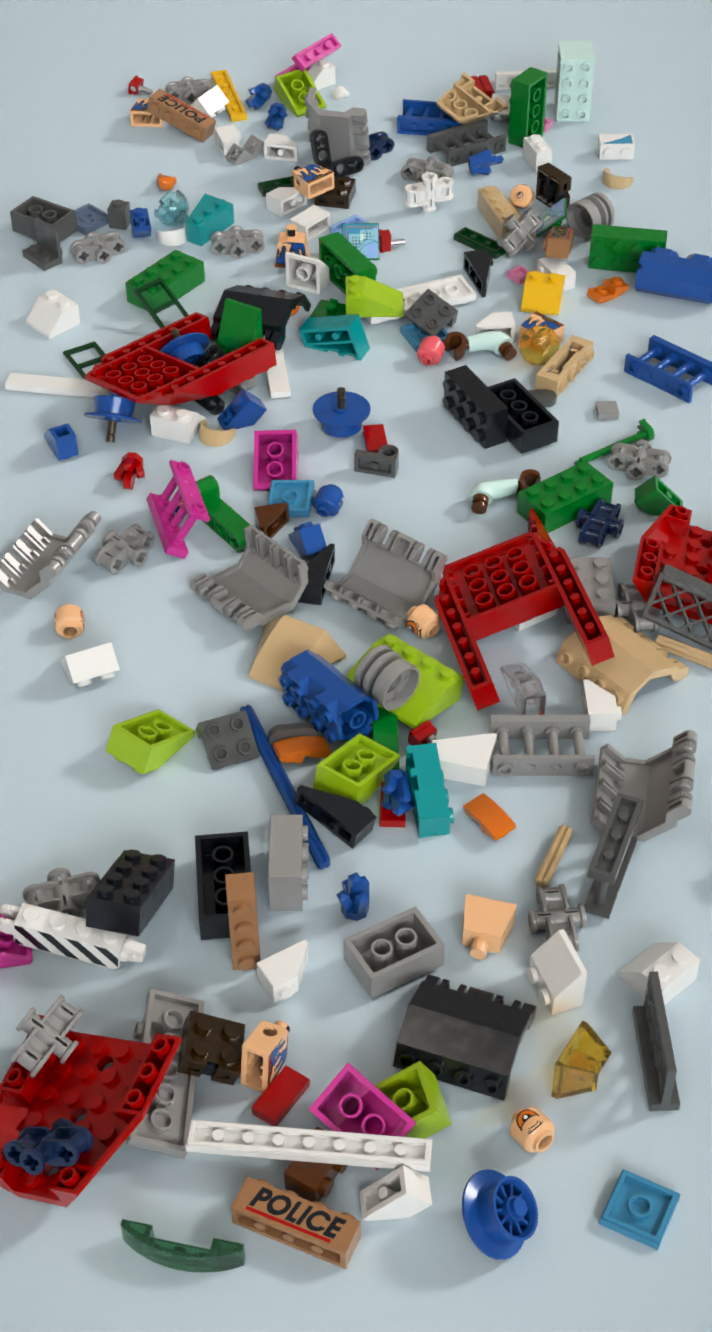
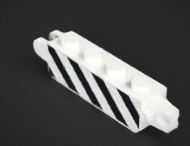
[0,903,146,969]

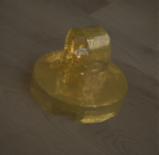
[520,326,560,366]

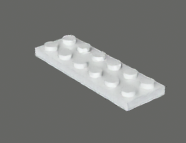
[366,274,476,324]

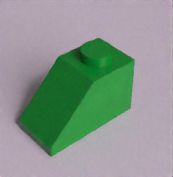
[634,476,683,516]

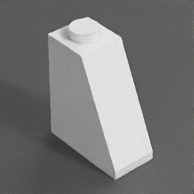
[432,733,497,787]

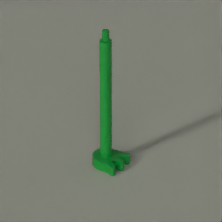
[574,418,655,465]

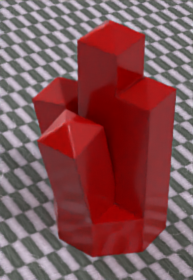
[114,452,145,489]

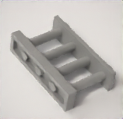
[489,715,595,776]

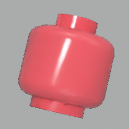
[417,335,445,366]

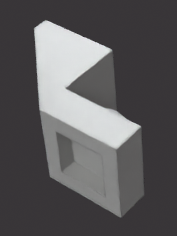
[225,134,264,166]

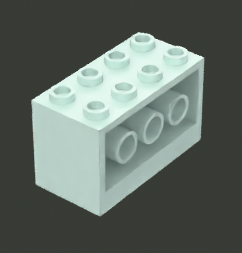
[554,40,595,121]

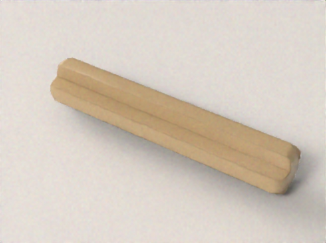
[655,635,712,669]
[535,824,572,888]

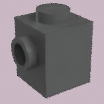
[107,199,131,230]

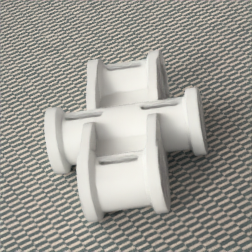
[405,172,454,212]

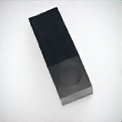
[463,249,493,297]
[298,544,335,605]
[294,785,376,849]

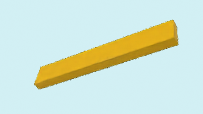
[211,70,247,122]

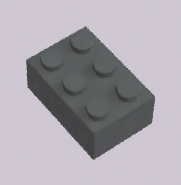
[10,196,78,242]

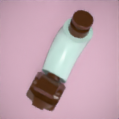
[443,331,517,361]
[469,469,541,514]

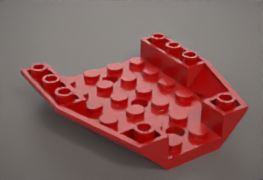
[632,504,712,625]
[0,1015,182,1207]

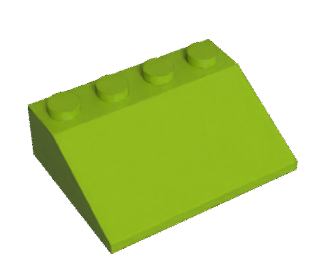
[345,633,464,729]

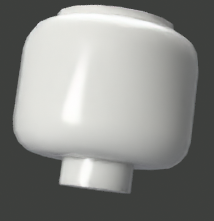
[332,86,350,100]

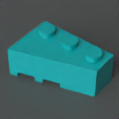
[185,194,234,246]
[299,314,370,361]
[405,743,454,838]

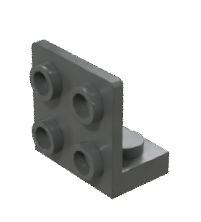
[22,217,63,271]
[404,289,458,336]
[195,710,260,770]

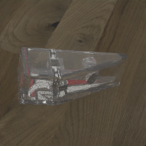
[500,663,546,715]

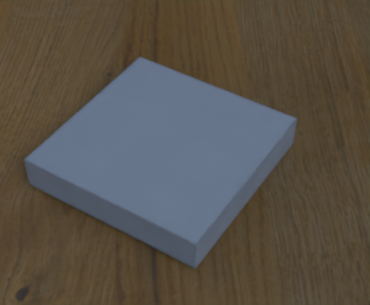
[75,203,109,235]

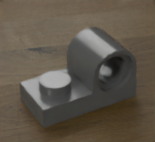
[354,445,399,478]

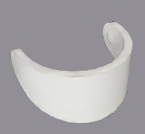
[155,225,187,246]

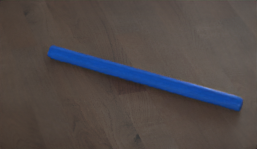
[240,705,330,870]

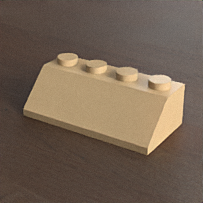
[477,186,535,240]

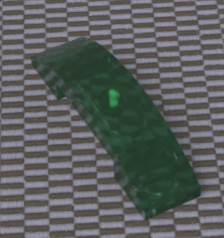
[120,1219,246,1273]

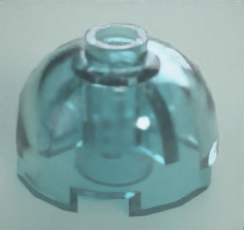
[154,190,190,226]

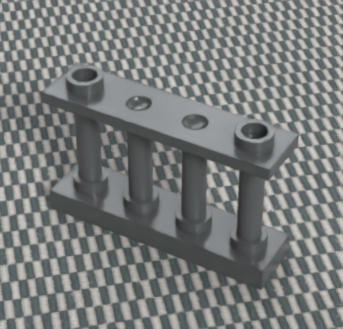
[427,118,506,167]
[584,793,644,919]

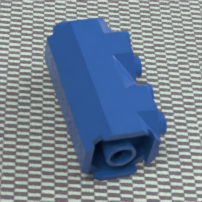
[635,247,712,304]
[278,650,379,744]

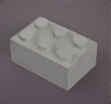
[566,557,616,624]
[268,814,309,911]
[344,906,445,999]

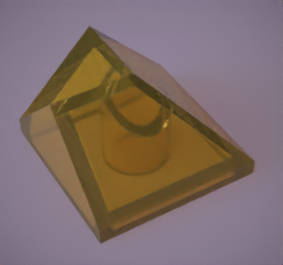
[551,1020,612,1099]

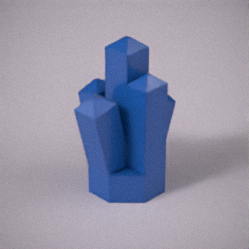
[245,83,272,110]
[265,102,288,131]
[468,149,504,175]
[381,769,414,817]
[336,872,369,921]

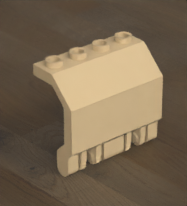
[555,615,689,714]

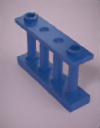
[397,99,463,136]
[624,335,712,403]

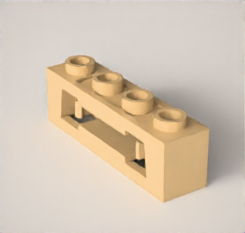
[535,335,595,397]

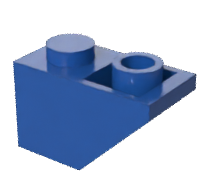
[129,208,151,238]
[217,389,267,430]
[44,423,79,461]
[288,521,327,558]

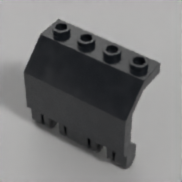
[210,285,311,350]
[393,974,537,1101]

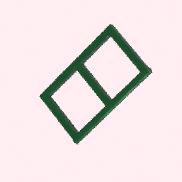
[134,277,189,329]
[63,341,106,379]

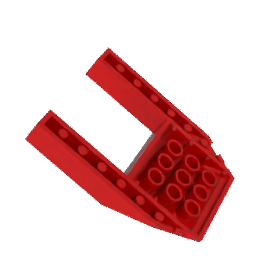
[85,312,277,406]
[434,532,615,711]

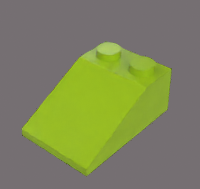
[273,69,327,117]
[346,275,404,317]
[106,709,196,774]
[313,733,401,805]
[375,1061,452,1138]

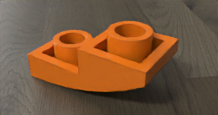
[587,277,630,304]
[272,736,331,764]
[463,793,516,841]

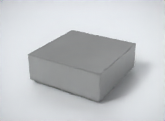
[595,401,619,420]

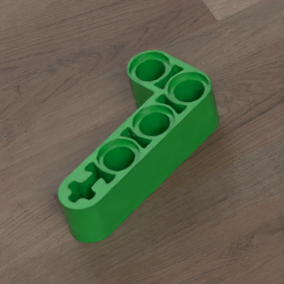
[196,475,250,552]

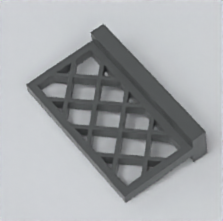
[640,564,712,650]
[632,971,680,1111]

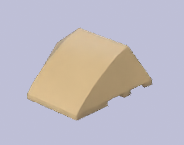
[436,72,508,124]
[249,614,346,691]

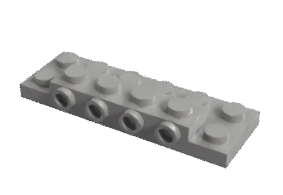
[126,988,205,1158]

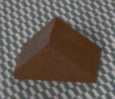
[254,503,289,538]

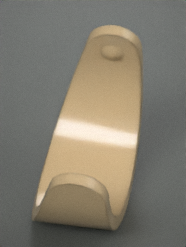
[602,168,634,189]
[199,420,236,447]

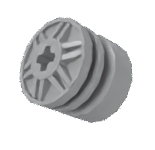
[566,192,615,239]
[354,645,420,711]

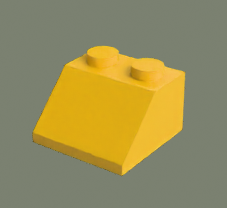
[521,271,565,316]

